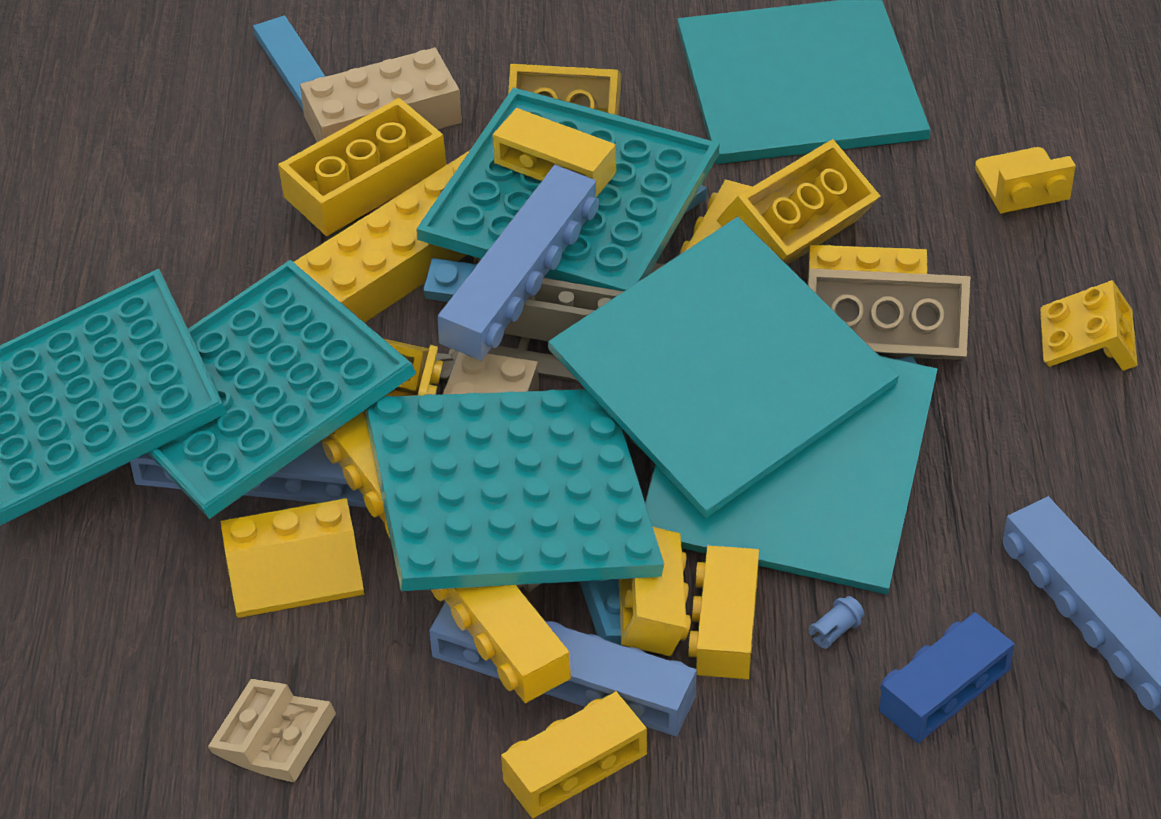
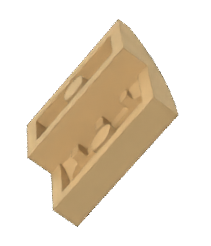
[208,679,336,783]

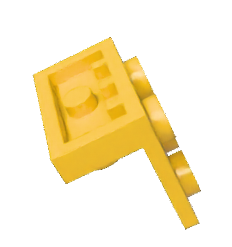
[1040,280,1138,371]

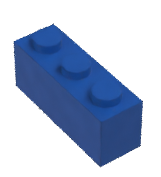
[879,612,1015,743]

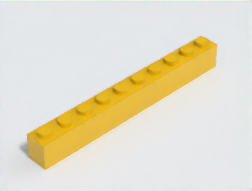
[321,411,571,703]

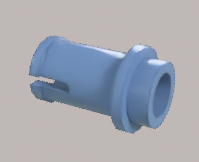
[808,596,864,649]

